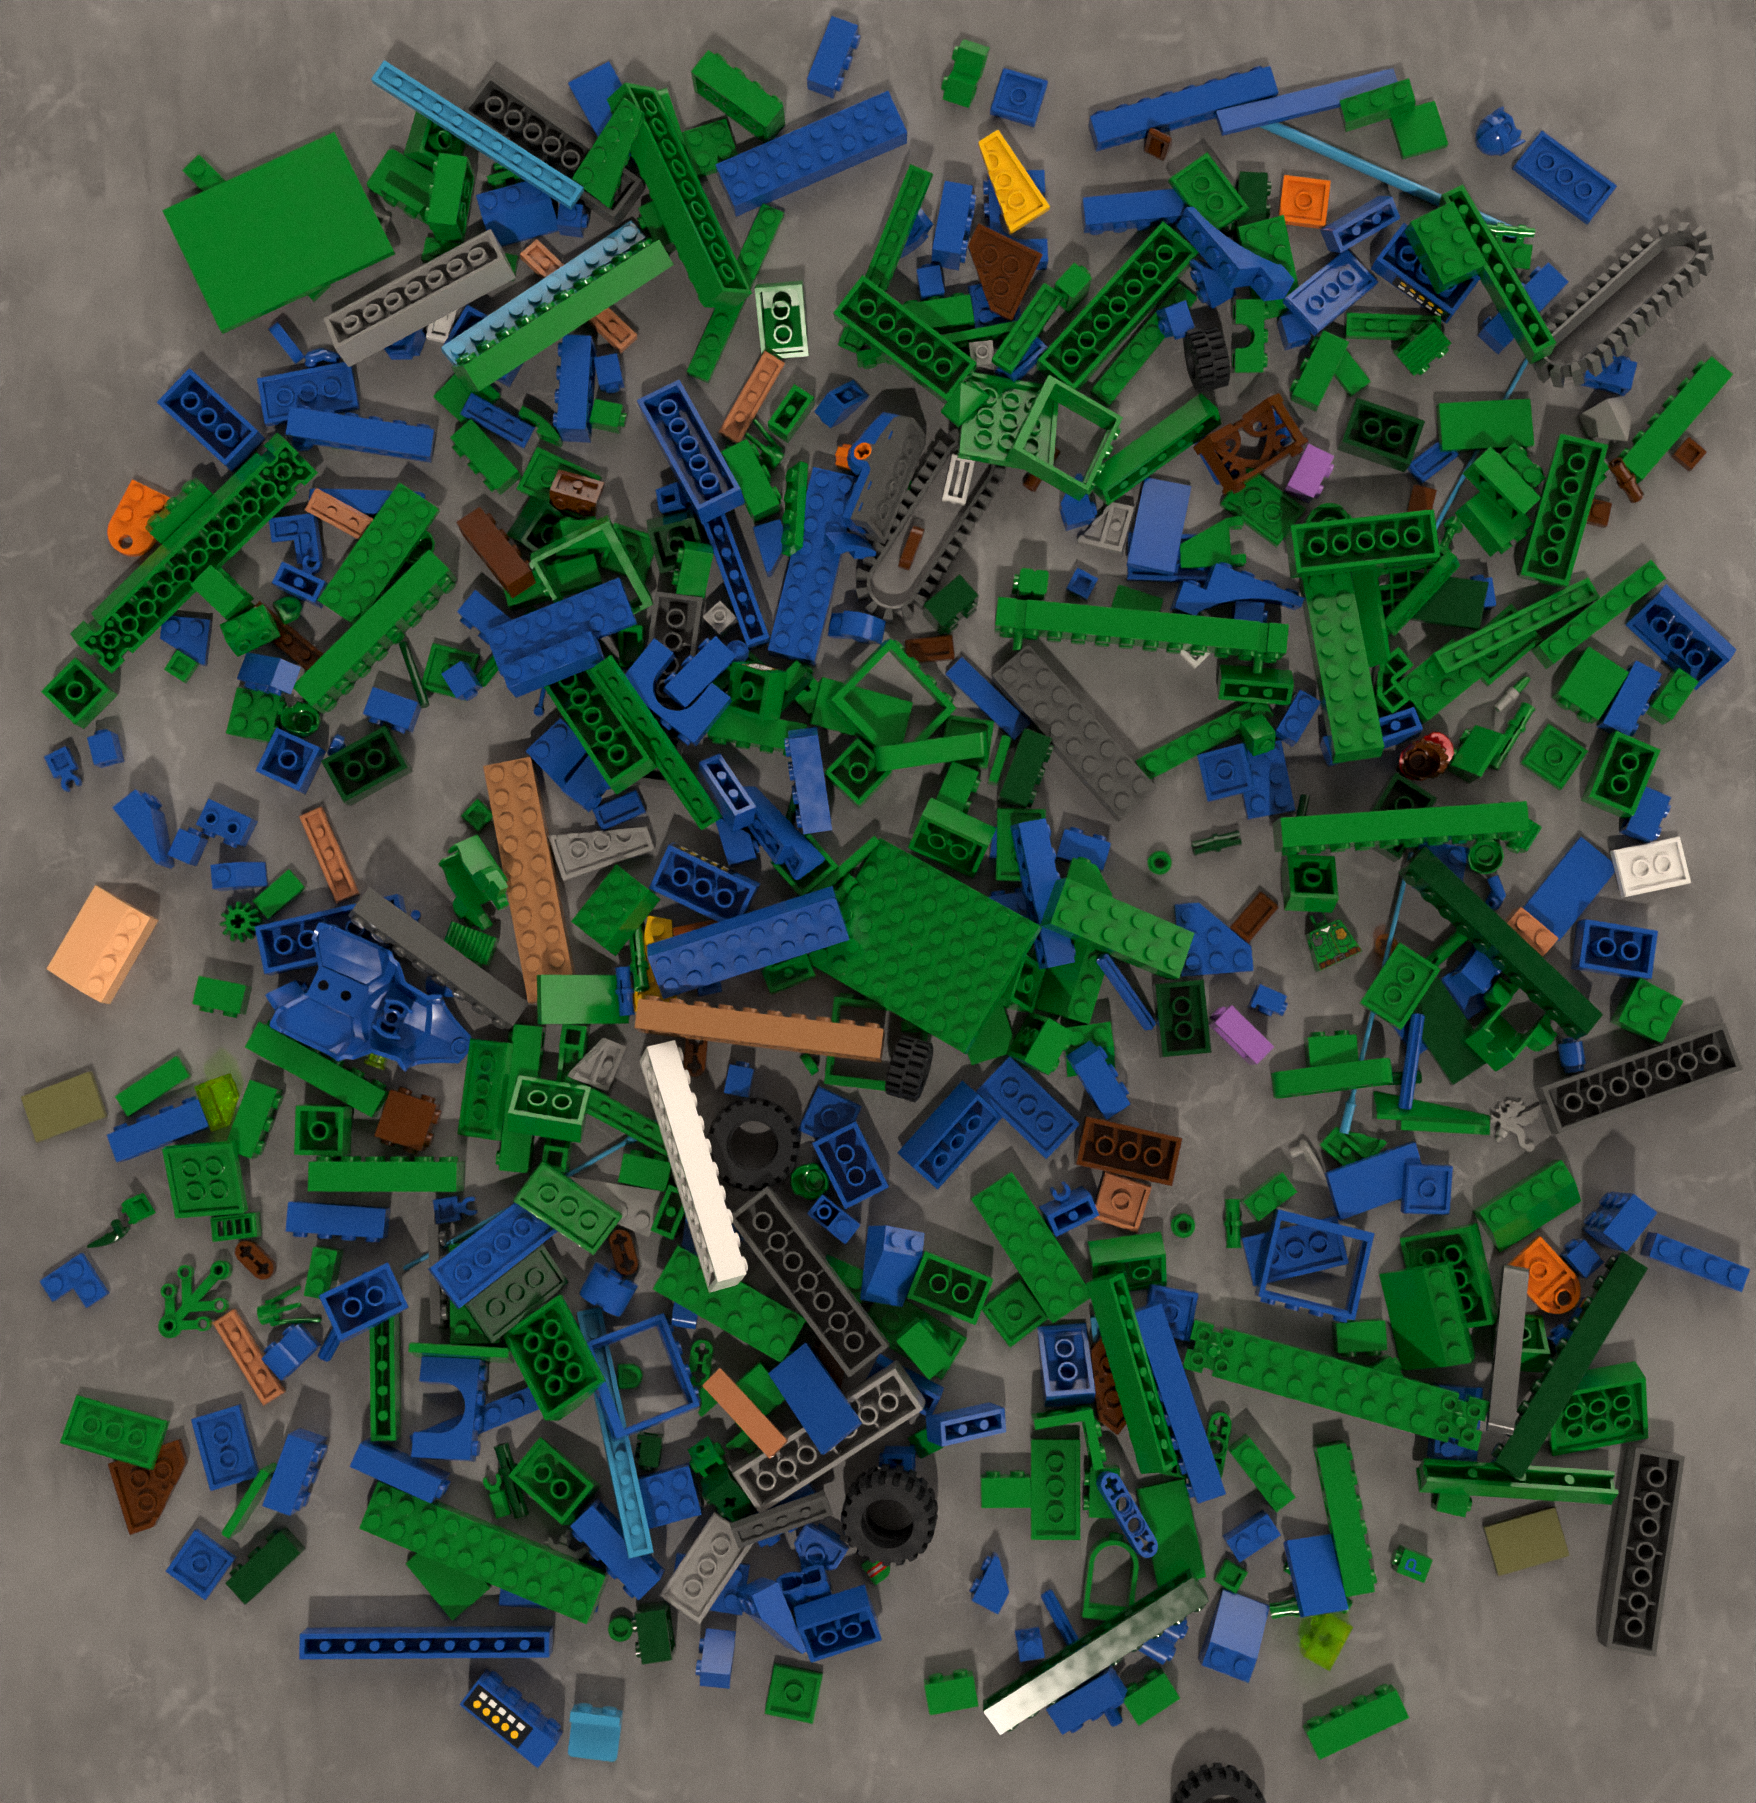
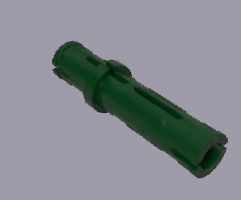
[493,1442,530,1519]

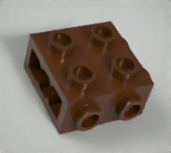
[374,1086,442,1154]

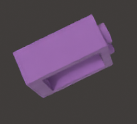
[1209,1005,1274,1065]

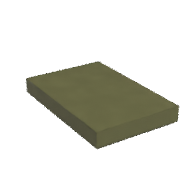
[21,1071,108,1143]
[1482,1506,1570,1576]

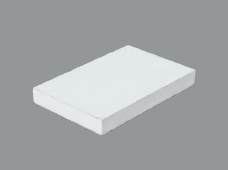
[1610,836,1691,898]

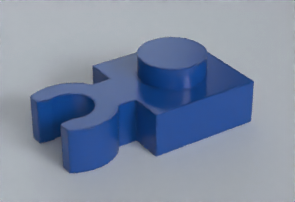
[44,746,82,792]
[433,1196,478,1224]

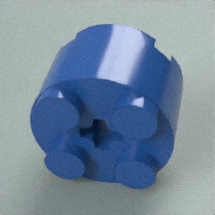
[579,1262,638,1317]

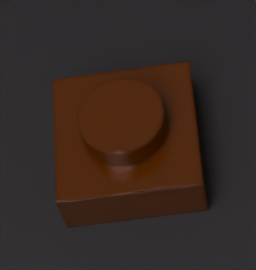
[1671,437,1707,472]
[1586,499,1612,528]

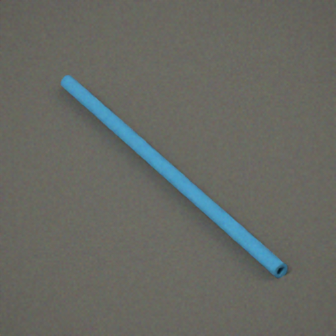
[1260,122,1516,240]

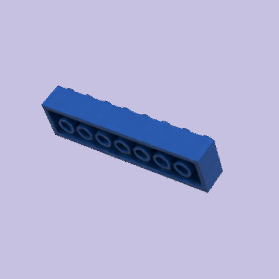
[715,91,907,217]
[768,467,858,666]
[647,886,849,999]

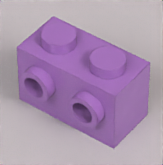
[1284,443,1334,504]

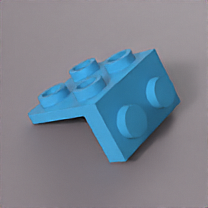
[568,1703,623,1762]

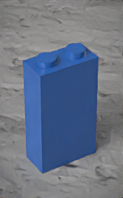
[349,1437,451,1503]

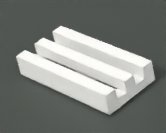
[942,454,975,506]

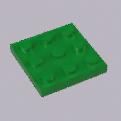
[162,1140,248,1219]

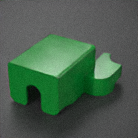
[438,835,509,931]
[1465,977,1557,1072]
[697,1360,785,1454]

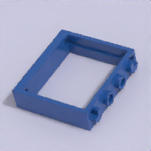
[1255,1209,1375,1323]
[586,1313,701,1442]

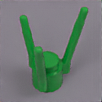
[725,418,785,470]
[257,1285,322,1327]

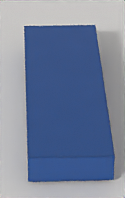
[460,393,535,449]

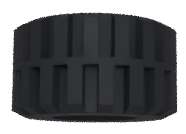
[1184,327,1231,393]
[885,1035,934,1103]

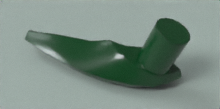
[87,1219,131,1248]

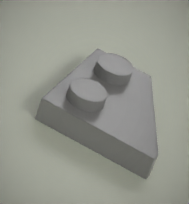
[1077,502,1135,554]
[568,1037,627,1091]

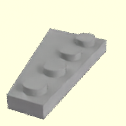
[548,827,655,882]
[569,1177,666,1237]

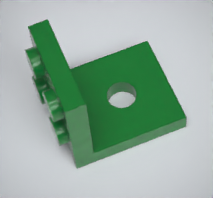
[1031,1404,1107,1471]

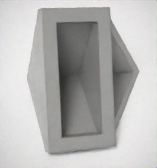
[1577,397,1631,442]

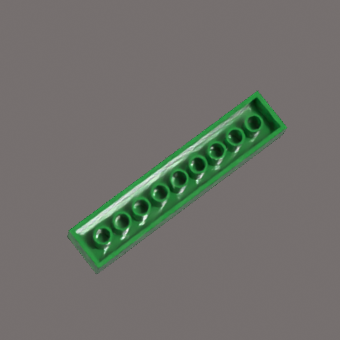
[606,82,752,309]
[451,238,674,392]
[1272,801,1530,856]
[359,1481,609,1625]

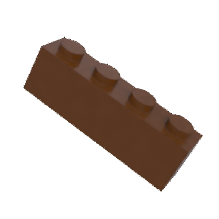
[456,507,536,599]

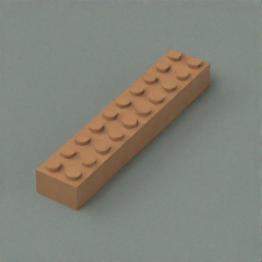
[483,757,576,1004]
[634,995,885,1063]

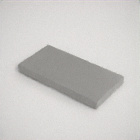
[659,1511,753,1624]

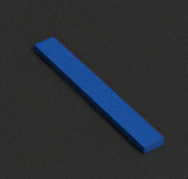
[1215,68,1398,136]

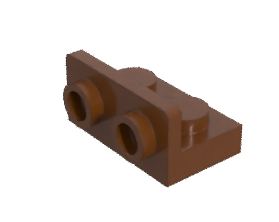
[549,469,604,517]

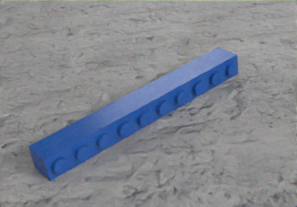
[299,1626,553,1659]

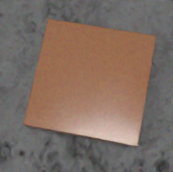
[1093,1171,1152,1233]

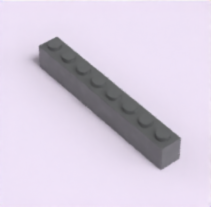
[348,887,529,1030]

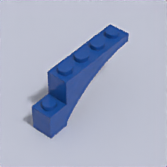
[1177,207,1295,301]
[1169,562,1304,616]

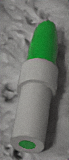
[1493,677,1531,713]

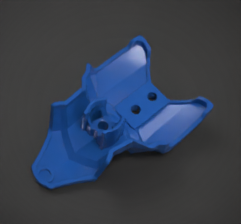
[270,922,471,1072]

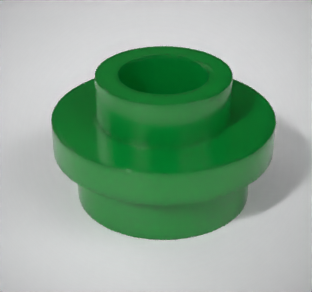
[1147,851,1172,875]
[1170,1213,1195,1238]

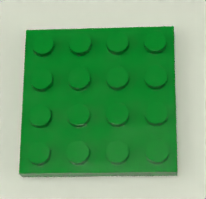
[957,372,1059,470]

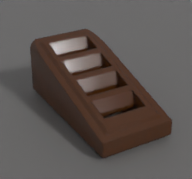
[1144,128,1172,161]

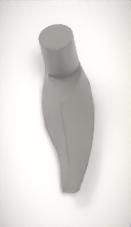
[1289,1139,1326,1181]

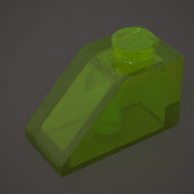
[194,1073,240,1132]

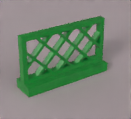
[1377,545,1461,637]

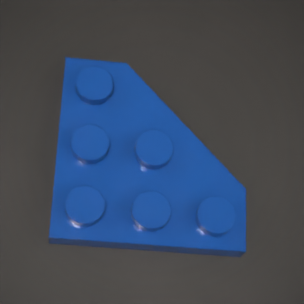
[1174,903,1254,977]

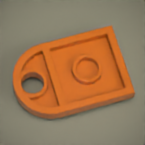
[107,479,170,557]
[1507,1236,1581,1314]

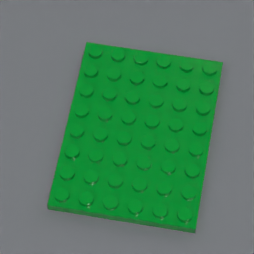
[808,838,1042,1055]

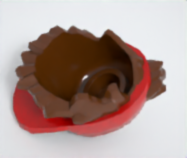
[1396,732,1454,781]

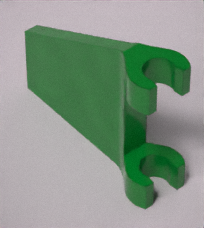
[1179,516,1246,569]

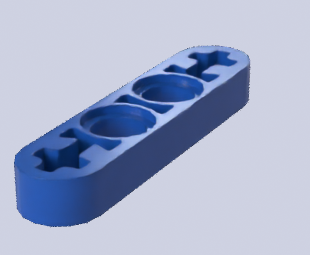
[1096,1471,1158,1558]

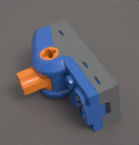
[835,412,926,544]

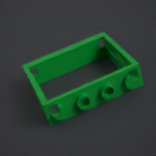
[1005,375,1123,501]
[529,515,653,614]
[826,639,957,751]
[824,993,928,1091]

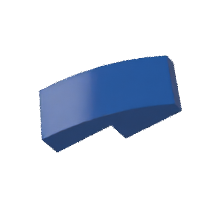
[824,532,876,559]

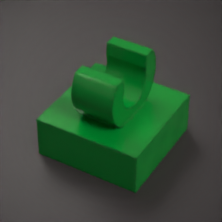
[121,1192,156,1225]

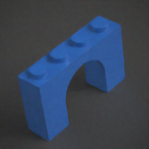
[983,170,1048,270]
[625,638,732,746]
[411,1356,488,1462]

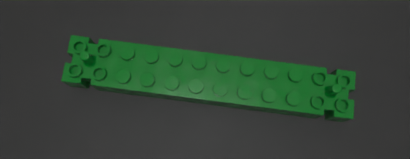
[70,432,318,674]
[995,597,1289,674]
[1183,1318,1490,1451]

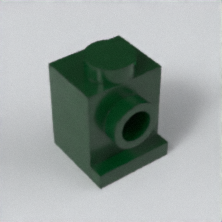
[635,1431,664,1471]

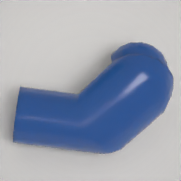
[304,348,341,368]
[1485,875,1506,911]

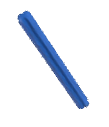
[1041,1589,1123,1727]

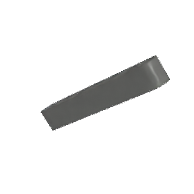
[1486,1264,1529,1435]

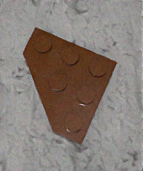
[968,223,1043,321]
[1090,1335,1156,1435]
[108,1439,188,1535]

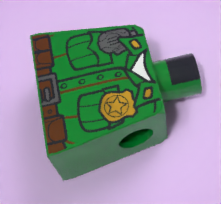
[1305,912,1362,972]

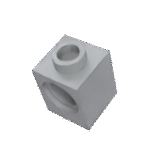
[968,340,995,373]
[703,601,738,639]

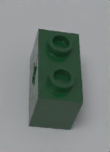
[700,1463,755,1522]

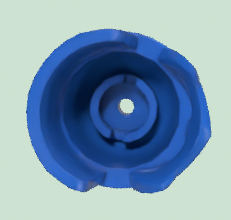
[1475,106,1526,156]

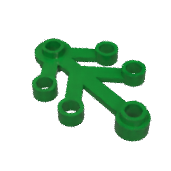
[158,1260,233,1338]

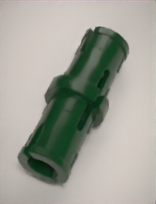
[1191,830,1242,856]

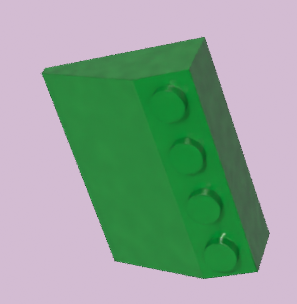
[1032,939,1104,1025]
[1399,1223,1498,1328]
[1379,1260,1475,1371]
[503,1295,606,1421]
[1539,1361,1649,1456]

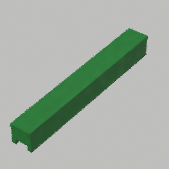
[1416,1458,1619,1505]

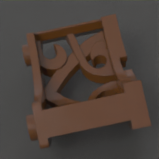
[1193,393,1309,495]

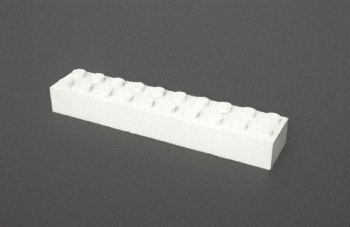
[639,1040,748,1293]

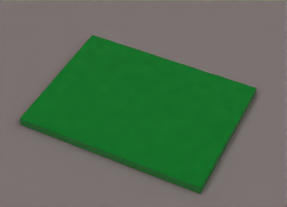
[162,132,395,334]

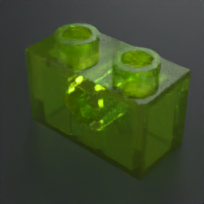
[1299,1613,1353,1671]

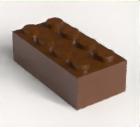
[1074,1116,1182,1186]

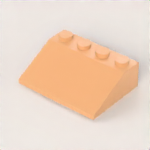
[47,885,159,1004]

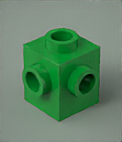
[688,1436,729,1478]

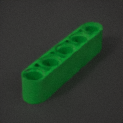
[873,731,989,772]
[1270,1058,1394,1099]

